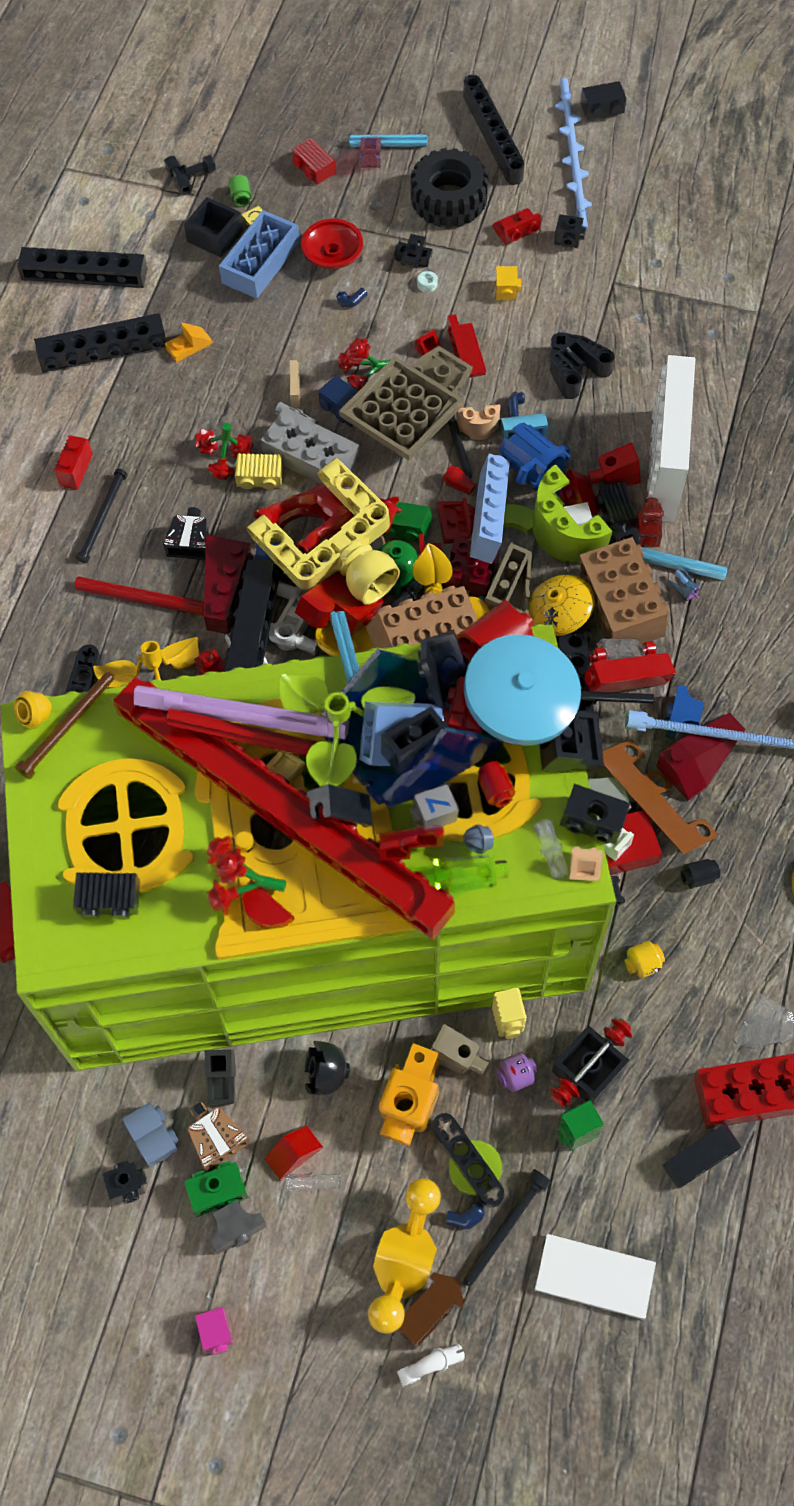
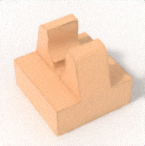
[569,847,603,881]

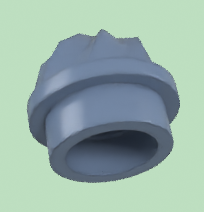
[463,824,493,854]

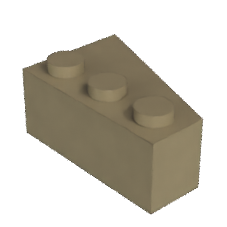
[484,543,532,615]

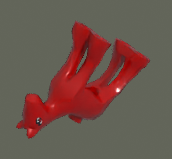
[254,484,401,575]

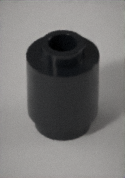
[680,859,720,889]

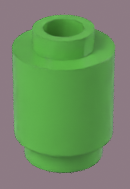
[229,175,252,207]

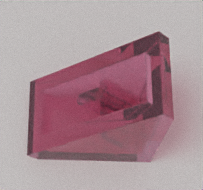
[360,137,381,168]

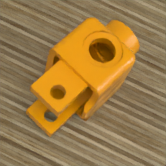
[378,1043,440,1146]

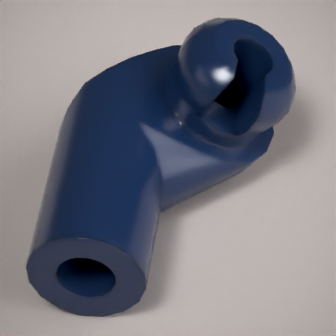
[336,288,368,307]
[507,391,525,417]
[445,1202,485,1229]

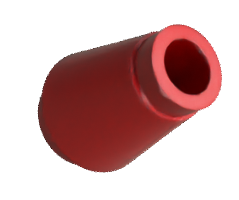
[442,465,477,495]

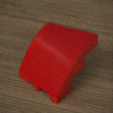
[376,824,444,861]

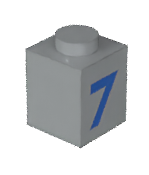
[410,784,458,827]

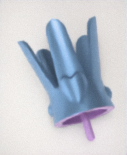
[667,567,700,600]

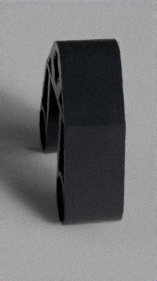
[550,332,615,399]

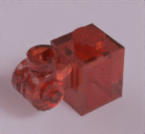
[636,497,664,547]

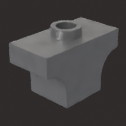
[211,1200,267,1254]

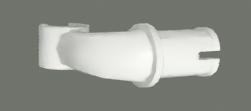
[397,1343,465,1387]

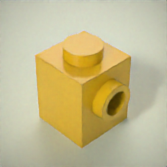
[495,266,522,301]

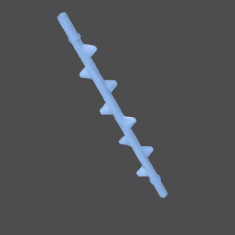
[555,78,592,231]

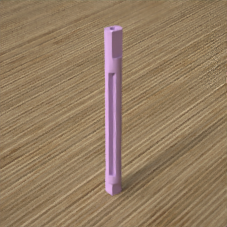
[134,685,349,739]

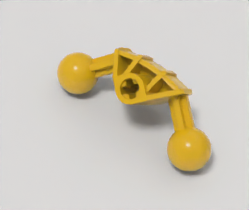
[368,1178,441,1334]

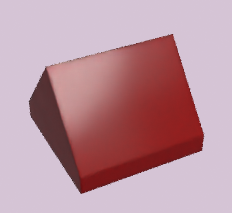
[414,329,442,356]

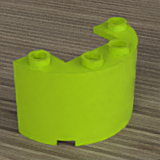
[532,464,612,565]

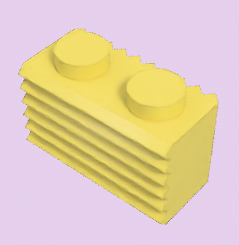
[235,453,283,490]
[492,988,527,1039]

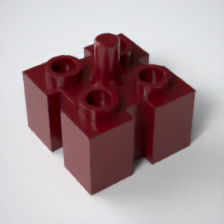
[442,537,500,598]

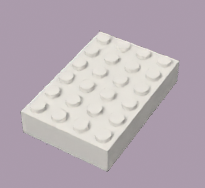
[645,355,695,522]

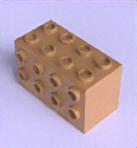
[580,537,670,654]
[366,586,477,649]

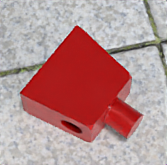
[588,442,641,486]

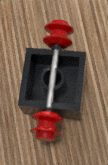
[550,1018,632,1107]

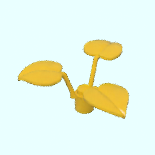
[412,543,489,619]
[93,636,199,688]

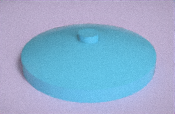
[464,635,581,745]

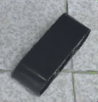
[662,1123,742,1189]

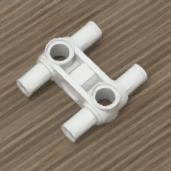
[268,581,320,655]

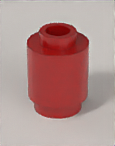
[478,762,516,807]

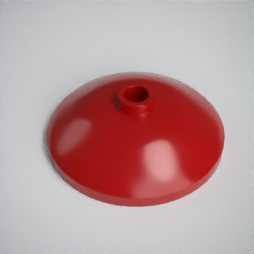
[301,218,364,269]

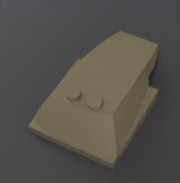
[339,346,473,461]

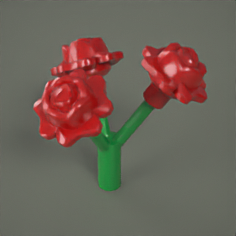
[338,338,390,391]
[195,423,254,480]
[206,835,286,916]

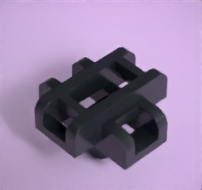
[395,234,433,268]

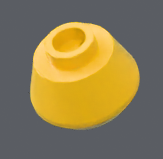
[14,691,51,729]

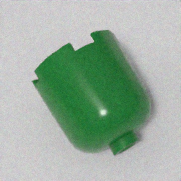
[378,540,418,597]

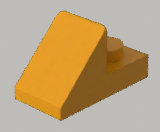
[165,323,213,363]

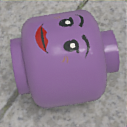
[496,1053,537,1092]

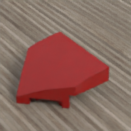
[437,497,475,544]

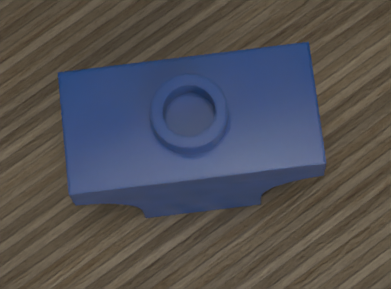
[665,685,704,739]

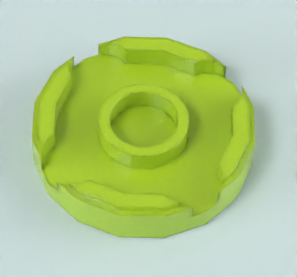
[449,1140,502,1196]

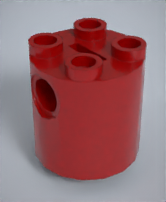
[457,600,534,666]

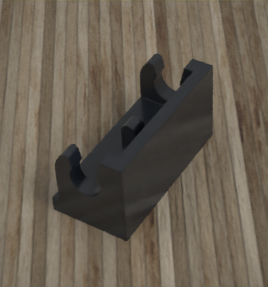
[307,784,372,828]

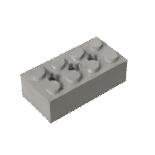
[260,409,360,484]

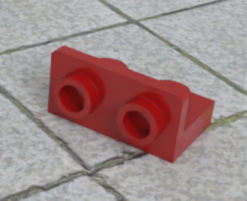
[493,208,541,245]

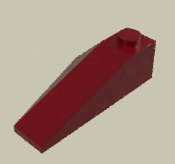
[656,712,746,801]

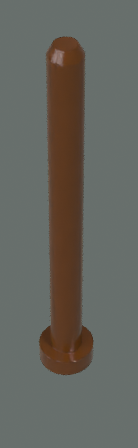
[15,672,114,779]

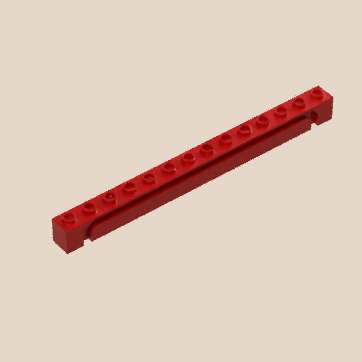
[113,676,455,940]

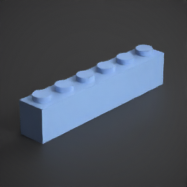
[470,453,510,564]

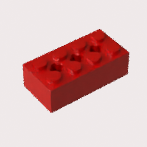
[693,1054,794,1129]

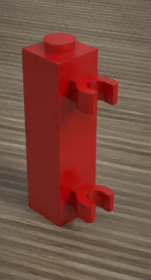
[584,641,676,692]

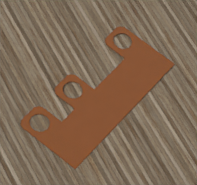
[602,740,717,854]

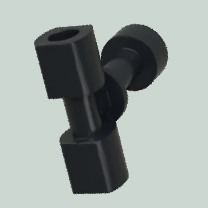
[164,155,216,195]

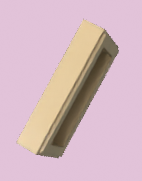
[290,360,300,409]

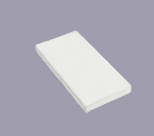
[535,1234,656,1320]

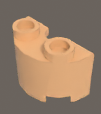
[456,404,501,440]

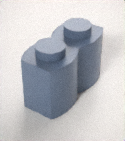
[122,1102,180,1168]

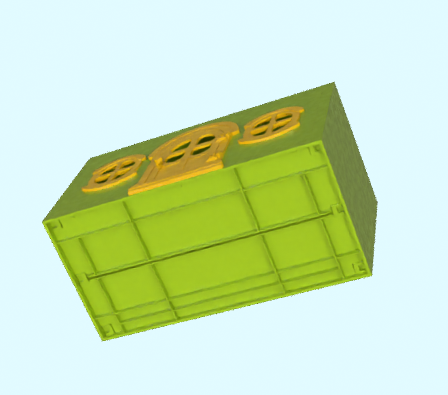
[0,624,616,1072]

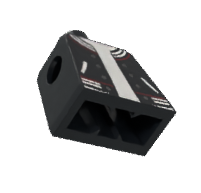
[163,507,209,560]

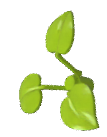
[279,674,415,787]

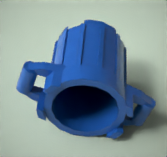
[499,423,571,490]

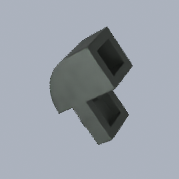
[205,1049,236,1105]

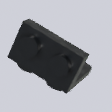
[417,630,468,710]

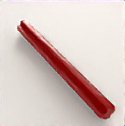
[74,576,204,615]
[166,708,319,757]

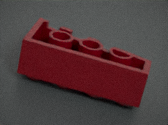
[204,535,253,634]

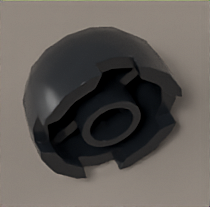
[304,1040,350,1095]

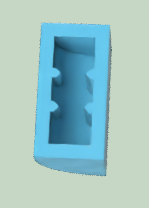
[499,413,548,440]

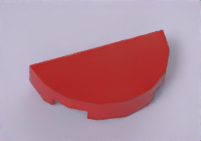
[242,879,295,928]

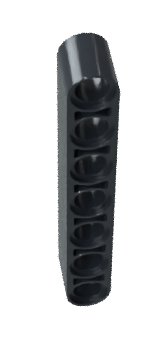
[463,74,525,185]

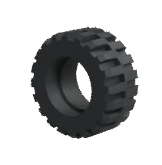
[411,148,488,228]

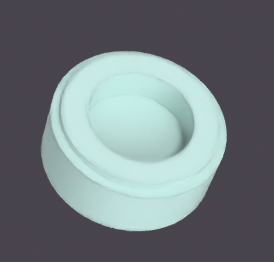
[417,271,438,292]

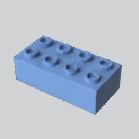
[219,210,300,299]

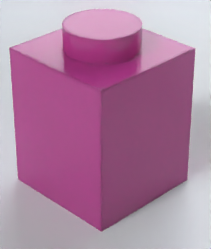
[195,1307,234,1356]

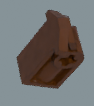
[397,1272,464,1350]

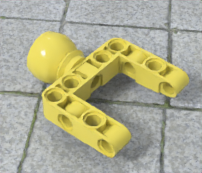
[246,458,400,604]

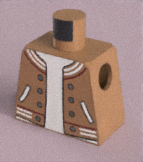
[187,1102,250,1173]

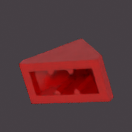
[264,1126,323,1181]

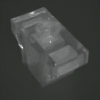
[597,639,645,661]

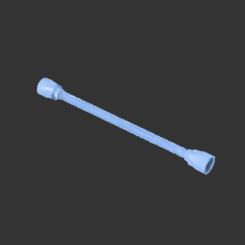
[625,710,794,749]

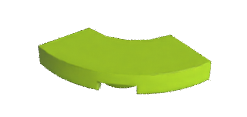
[503,504,534,535]

